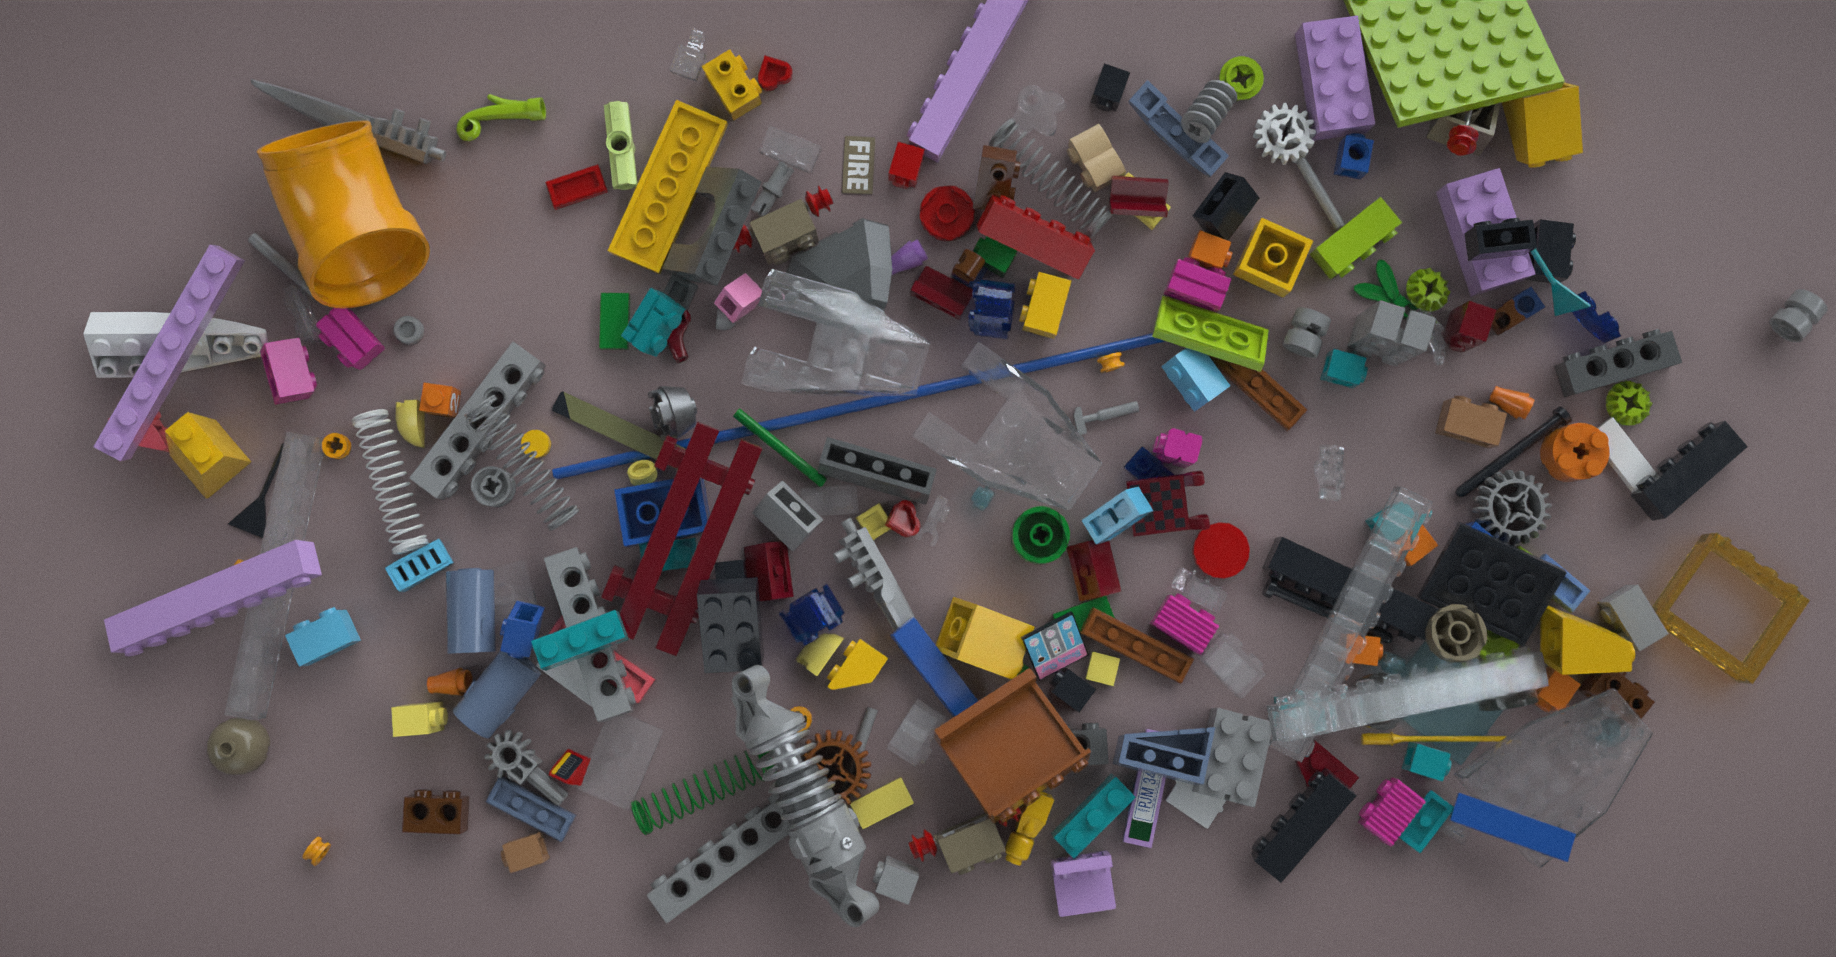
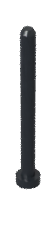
[1455,406,1572,497]
[1262,577,1393,643]

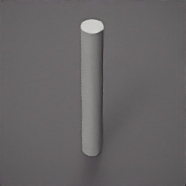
[1296,155,1345,230]
[248,233,312,296]
[839,707,878,790]

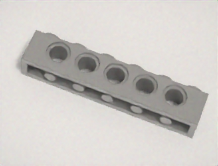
[409,342,546,500]
[544,547,636,723]
[647,793,789,924]

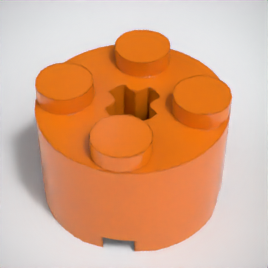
[1540,423,1610,482]

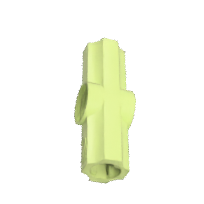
[604,101,638,190]

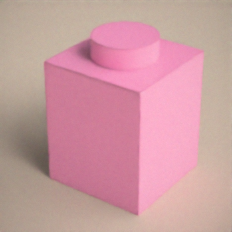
[714,273,765,323]

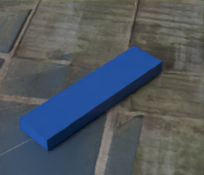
[890,617,978,717]
[1449,793,1576,862]

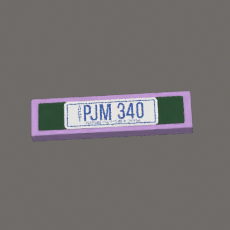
[1122,728,1166,848]

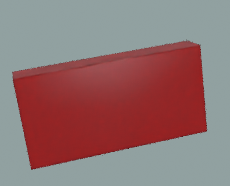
[545,164,608,210]

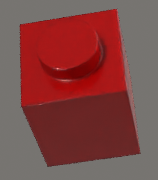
[888,142,925,189]

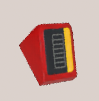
[548,749,591,786]

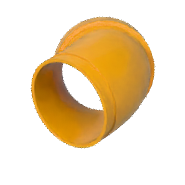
[257,120,430,308]

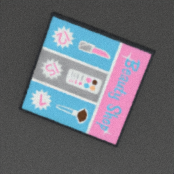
[1021,611,1089,681]

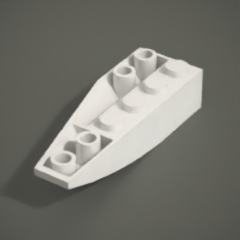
[83,312,268,378]

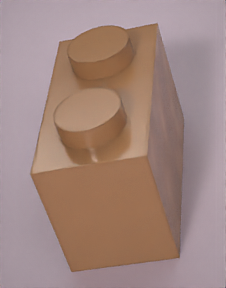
[1435,396,1507,449]

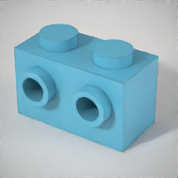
[1161,348,1230,412]
[285,607,361,667]

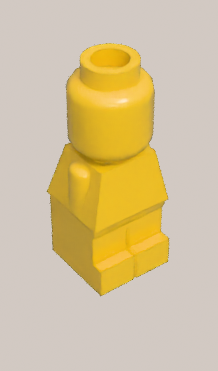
[1005,791,1054,866]

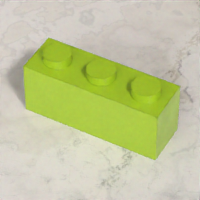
[1309,197,1402,280]

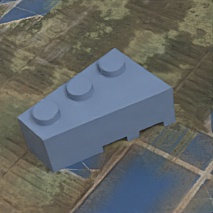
[1113,727,1215,785]

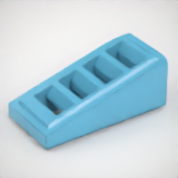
[385,539,454,592]

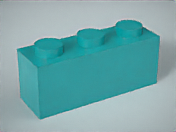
[531,610,629,671]
[1051,773,1136,858]

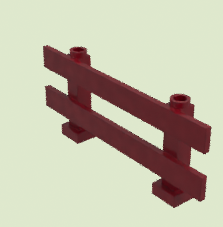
[601,422,763,657]

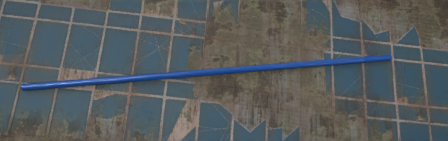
[552,333,1166,480]

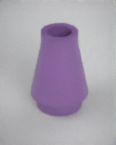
[891,239,928,275]

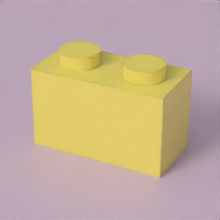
[391,701,448,737]

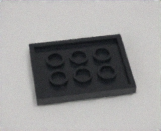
[1418,521,1567,646]

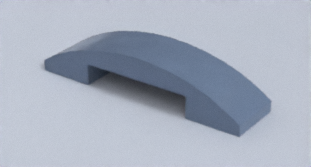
[1128,80,1229,177]

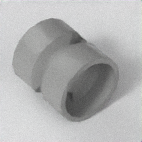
[1769,289,1828,343]
[1282,307,1331,358]

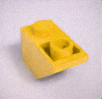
[827,639,888,690]

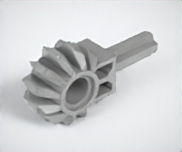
[484,730,569,805]

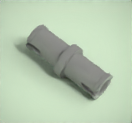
[750,161,794,217]

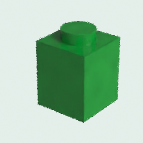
[973,236,1018,278]

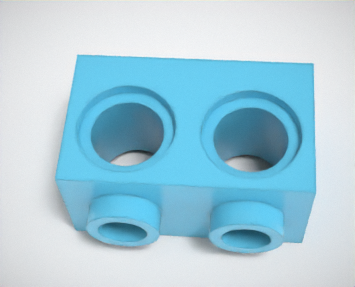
[1081,487,1153,545]

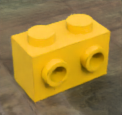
[702,49,762,121]
[1019,272,1071,339]

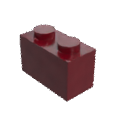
[1441,300,1496,352]

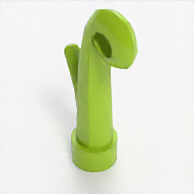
[456,94,546,141]

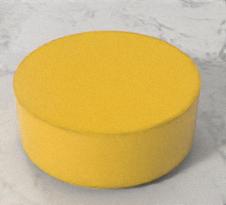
[521,430,551,459]

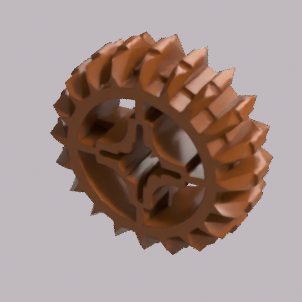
[802,730,872,805]

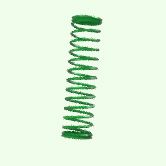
[631,750,777,835]

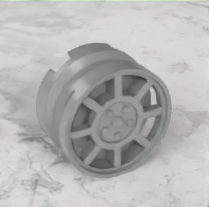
[471,466,516,507]

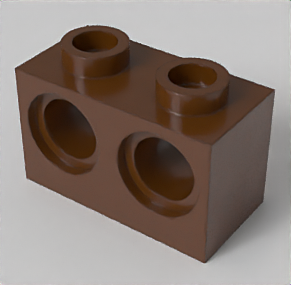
[402,789,470,834]

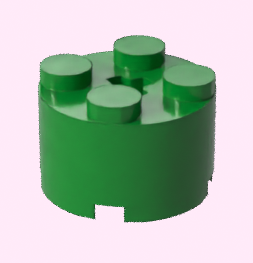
[1011,506,1070,564]

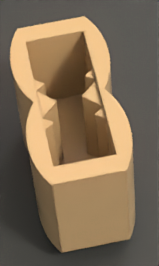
[1067,124,1126,192]

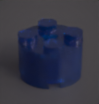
[968,279,1016,340]
[778,583,845,646]

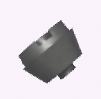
[648,386,697,441]

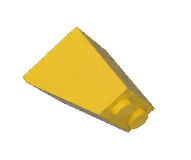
[1502,83,1583,168]
[165,412,251,499]
[936,597,1035,679]
[1540,605,1635,675]

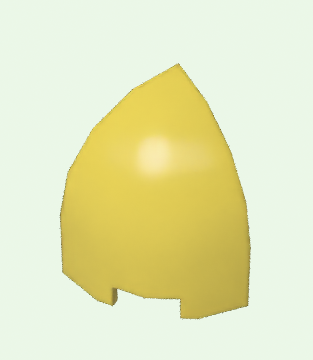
[396,400,425,448]
[796,633,844,676]

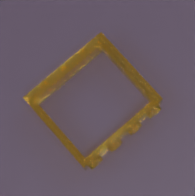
[1652,532,1810,684]

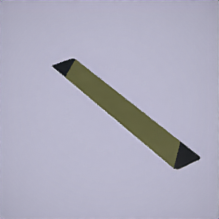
[552,391,686,470]

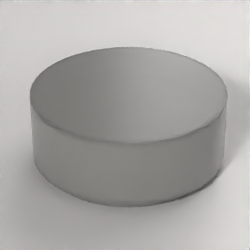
[393,316,424,345]

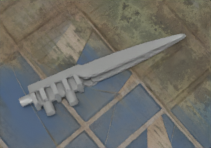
[251,79,446,164]
[833,517,946,708]

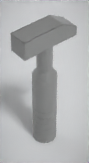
[1073,401,1139,435]

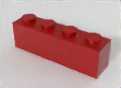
[977,195,1095,280]

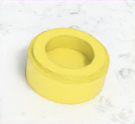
[627,460,658,486]

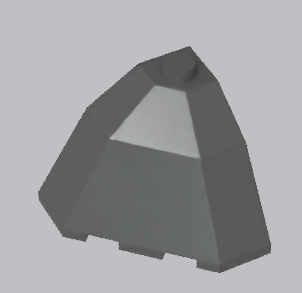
[783,218,892,327]

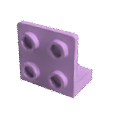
[1050,850,1116,917]

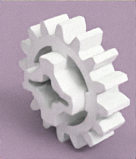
[1253,103,1316,165]

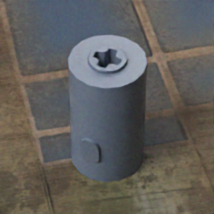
[446,568,496,654]
[453,651,542,738]

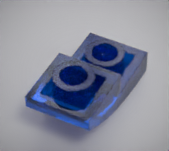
[1572,291,1621,343]
[1124,446,1186,487]

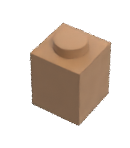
[501,831,550,873]

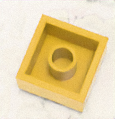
[1232,218,1313,298]

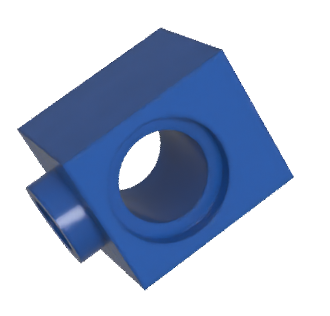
[1334,133,1374,180]

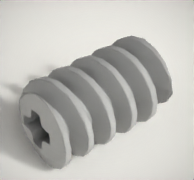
[1181,80,1237,143]

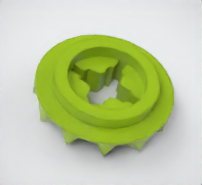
[1219,56,1264,101]
[1406,267,1451,312]
[1606,380,1653,426]

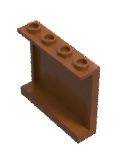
[934,668,1091,824]

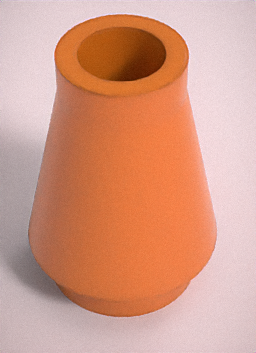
[1488,386,1535,420]
[427,667,473,696]

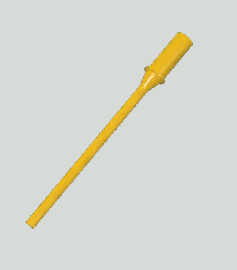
[1361,732,1507,746]

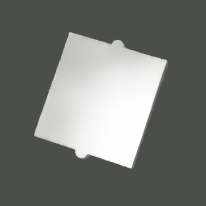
[1165,780,1226,829]

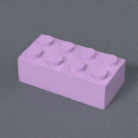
[1295,16,1375,141]
[1436,168,1535,297]

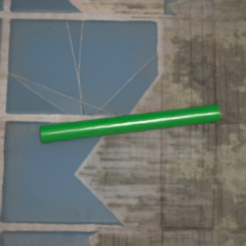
[732,408,827,488]

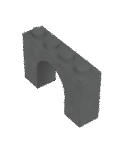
[662,167,762,286]

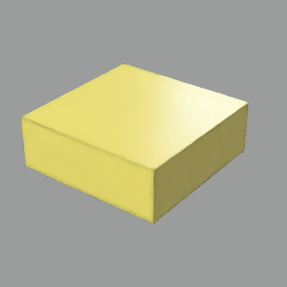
[856,503,891,540]
[1085,651,1120,686]

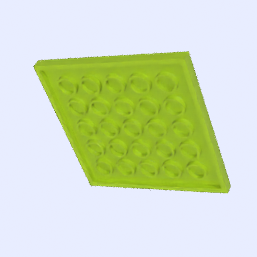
[1344,0,1565,128]

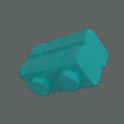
[621,288,686,357]

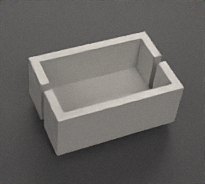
[1348,300,1436,366]
[1192,708,1274,808]

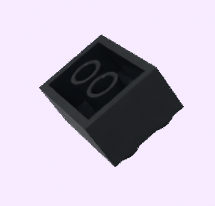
[697,577,764,673]

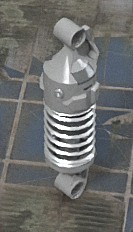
[731,665,879,928]

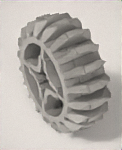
[1471,470,1552,546]

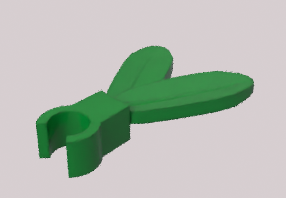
[1353,259,1418,320]

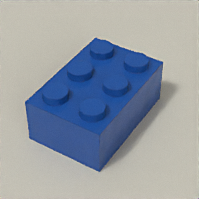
[614,478,710,547]

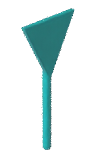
[1531,249,1591,316]

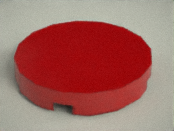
[919,185,975,242]
[1192,522,1250,579]

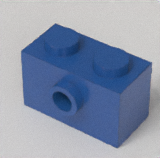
[500,601,545,658]

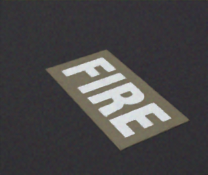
[842,136,875,194]

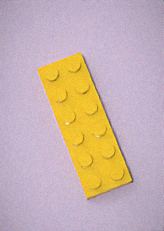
[607,100,728,275]

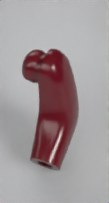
[667,309,691,363]

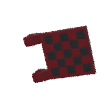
[1126,470,1210,537]

